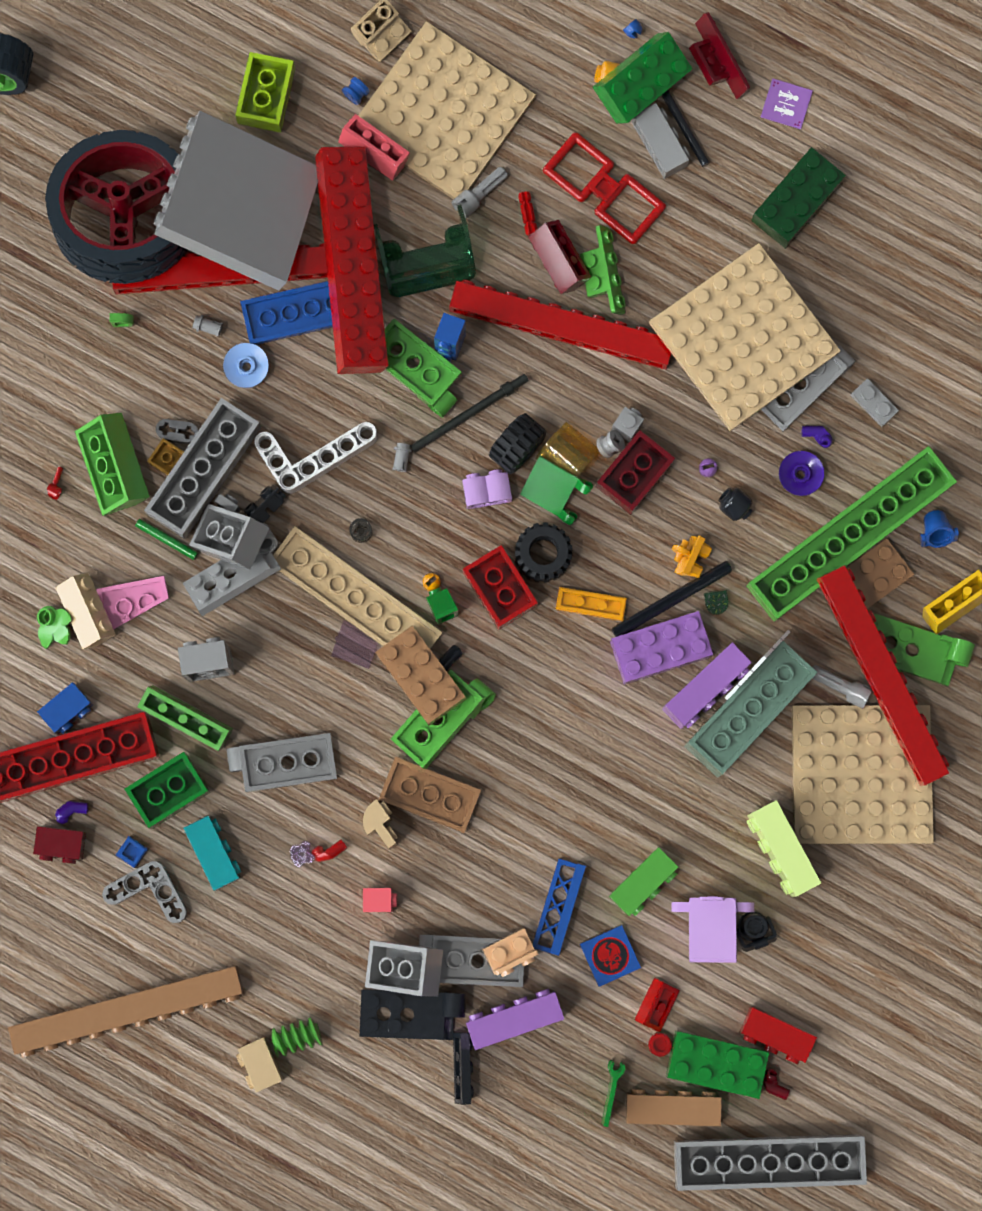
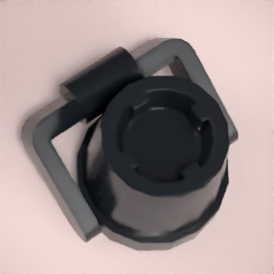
[737,911,777,952]

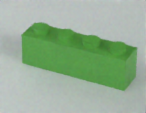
[137,685,234,751]

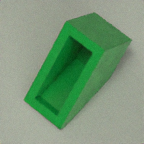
[426,587,458,625]

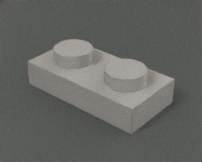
[850,378,899,428]

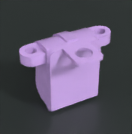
[672,896,754,963]

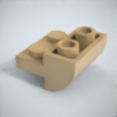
[351,0,412,62]
[363,799,398,850]

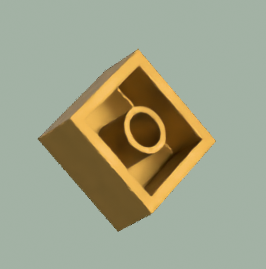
[147,438,184,476]

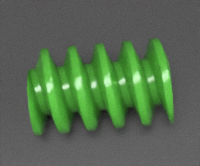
[272,1017,323,1058]

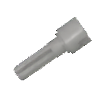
[451,167,508,219]
[812,665,872,709]

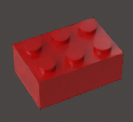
[462,545,538,630]

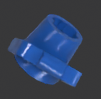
[920,510,959,548]

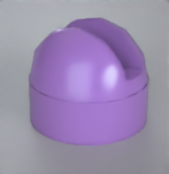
[699,458,717,477]

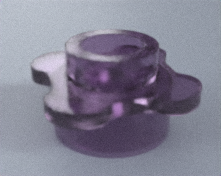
[290,841,315,867]

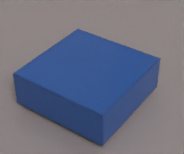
[116,836,148,868]

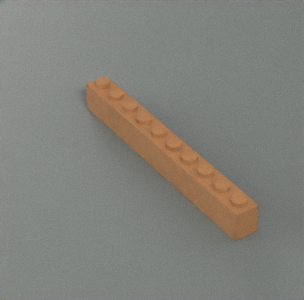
[8,966,244,1058]

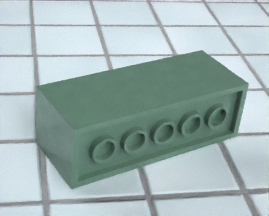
[684,641,818,778]

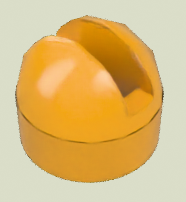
[422,573,441,592]

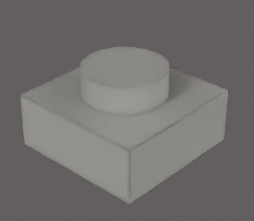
[215,494,240,513]

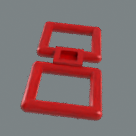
[543,132,666,244]

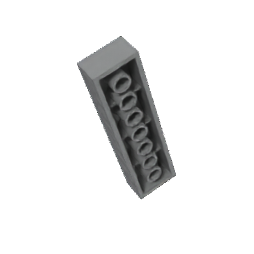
[674,1134,867,1191]

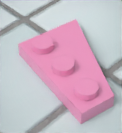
[96,576,169,629]

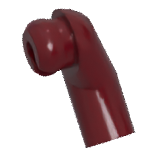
[763,1068,790,1100]

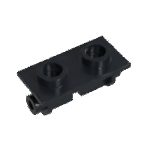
[244,485,287,523]

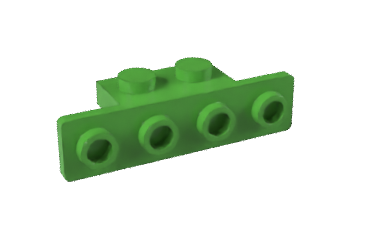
[580,225,626,315]

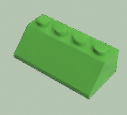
[75,413,149,516]

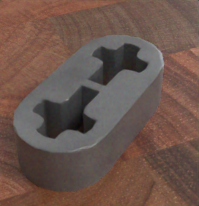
[156,419,198,444]

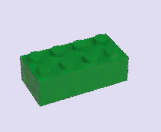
[592,32,693,124]
[666,1030,769,1099]

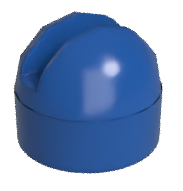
[623,19,642,39]

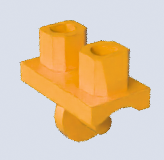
[672,536,712,578]

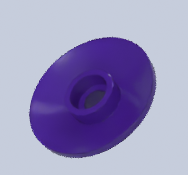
[779,451,824,496]

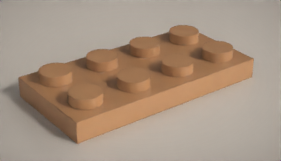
[375,626,466,726]
[378,757,481,834]

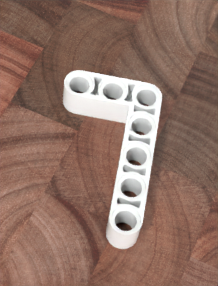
[255,422,377,494]

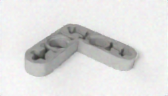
[102,861,187,923]

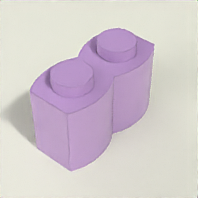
[462,470,512,509]

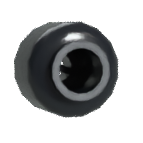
[718,487,752,521]

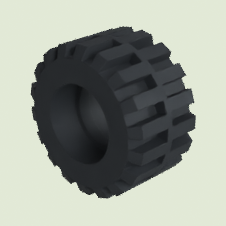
[489,413,547,474]
[515,522,573,583]

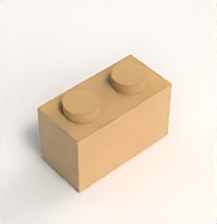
[236,1037,284,1092]

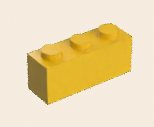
[922,570,982,635]

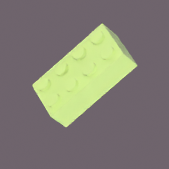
[746,800,821,897]

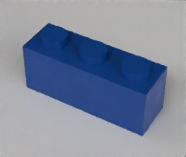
[434,313,466,362]

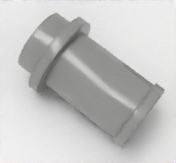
[193,315,223,337]
[392,443,412,472]

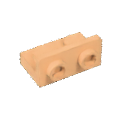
[482,928,539,977]

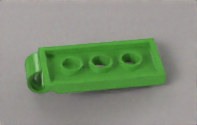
[385,319,462,418]
[874,614,975,687]
[391,670,496,769]

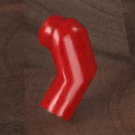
[311,840,347,862]

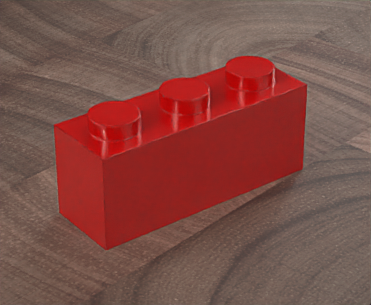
[739,1007,817,1065]

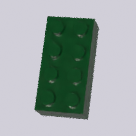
[751,147,846,249]

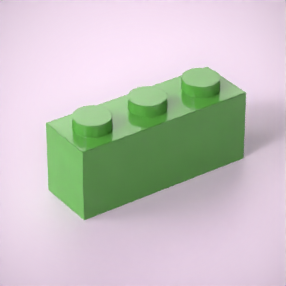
[608,847,678,916]

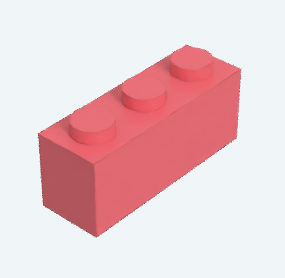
[338,114,410,181]

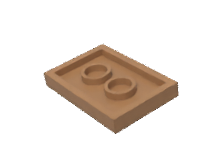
[847,539,914,609]

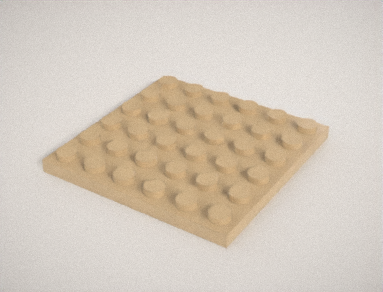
[358,21,536,199]
[649,243,841,431]
[792,705,934,844]

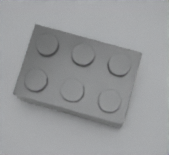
[190,504,269,570]
[178,637,235,682]
[365,940,443,997]

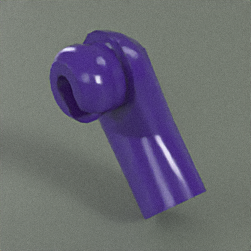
[801,426,833,448]
[55,801,89,824]

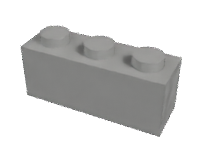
[631,103,690,179]

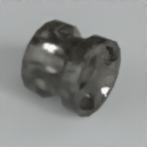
[349,518,373,543]

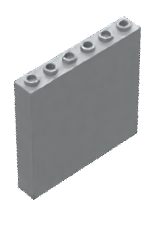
[154,111,318,291]

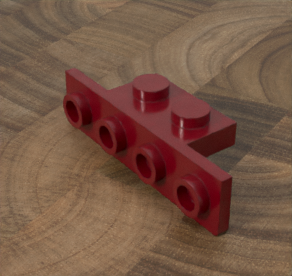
[689,12,750,99]

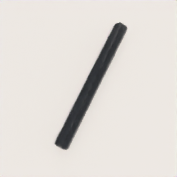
[611,561,732,637]

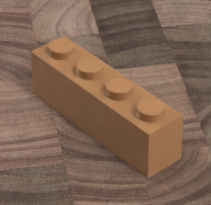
[625,1089,721,1126]

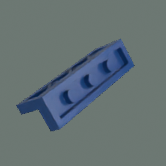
[532,859,586,956]

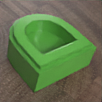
[109,313,134,327]

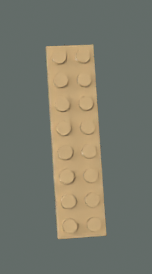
[273,526,442,650]

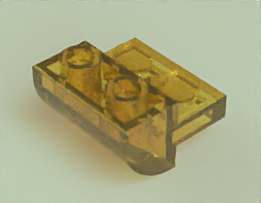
[535,422,600,477]

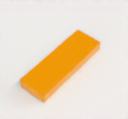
[555,587,627,621]

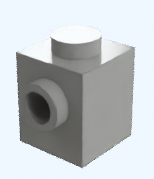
[611,407,644,442]

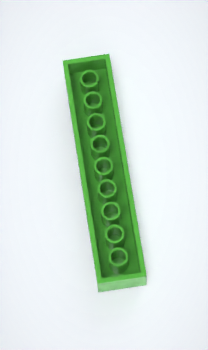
[746,446,957,622]

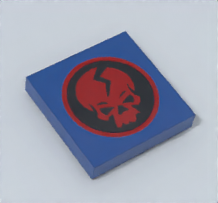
[580,925,641,987]

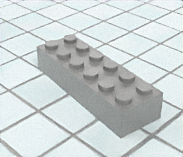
[144,398,261,539]

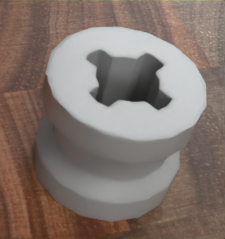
[596,430,625,458]

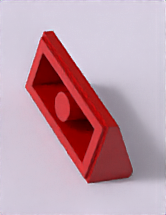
[635,978,680,1032]

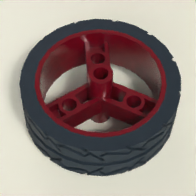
[45,130,188,284]

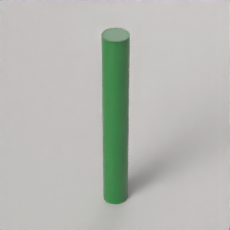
[135,519,198,560]

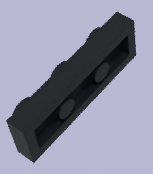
[453,1032,474,1105]

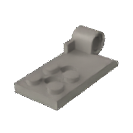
[761,345,856,432]
[183,523,281,616]
[226,733,337,792]
[419,935,524,987]

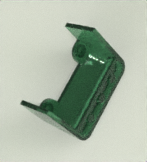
[374,204,476,297]

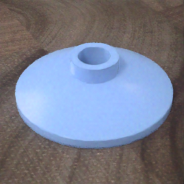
[223,343,269,388]

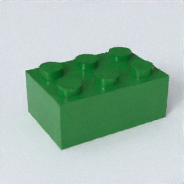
[124,752,211,829]

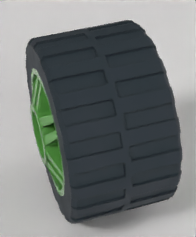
[0,33,34,95]

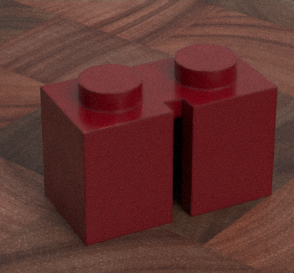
[33,827,86,864]

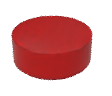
[648,1033,672,1057]

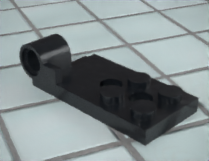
[359,989,466,1040]

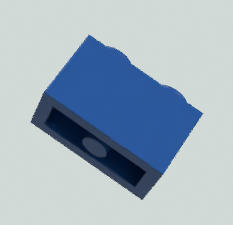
[37,682,93,734]

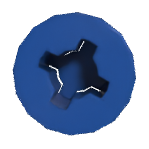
[342,77,370,105]

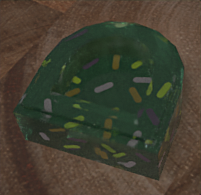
[703,590,728,615]

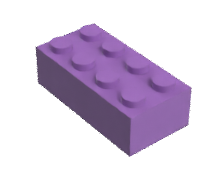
[610,611,713,685]
[662,642,752,729]
[466,989,564,1050]

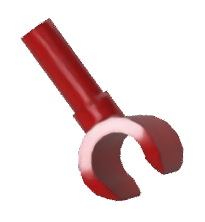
[47,467,63,500]

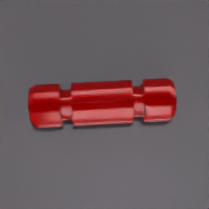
[518,191,537,236]

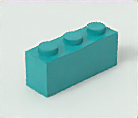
[183,816,242,891]

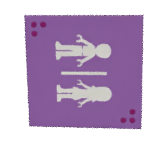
[761,78,813,129]

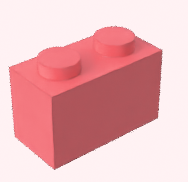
[363,888,397,912]

